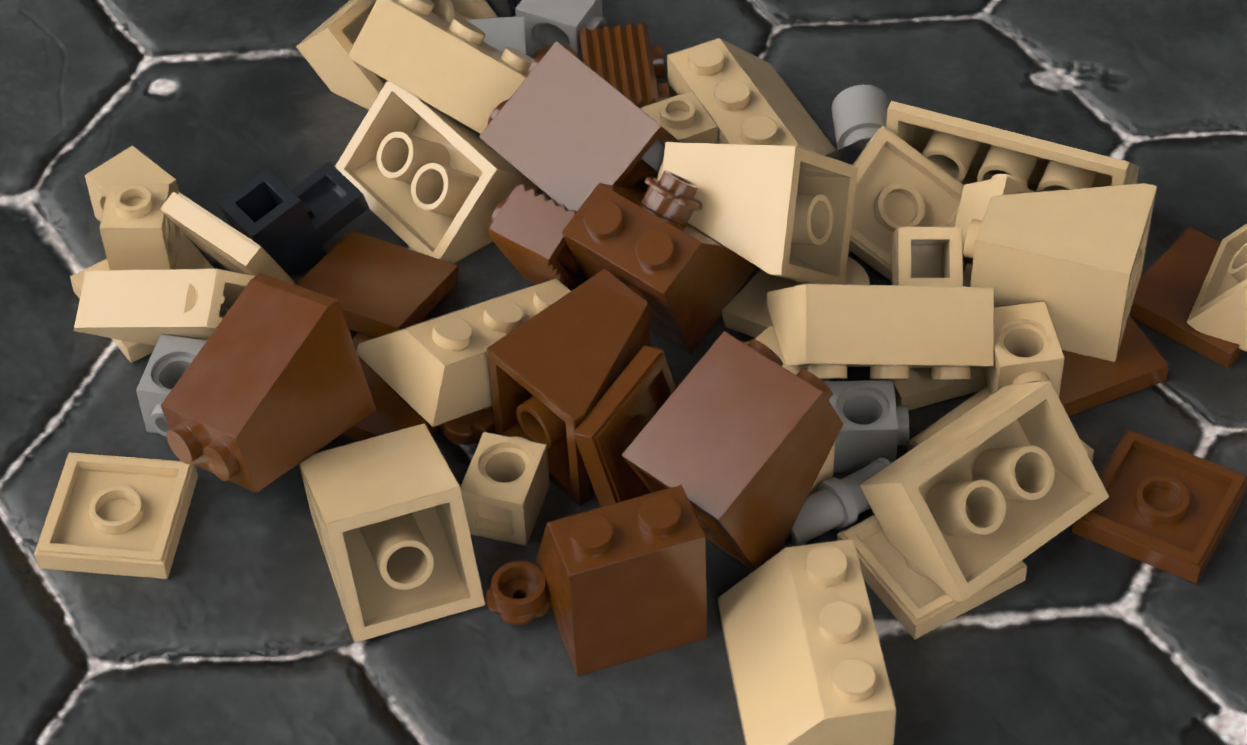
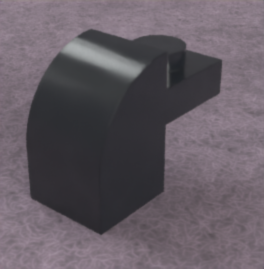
[218,162,369,273]

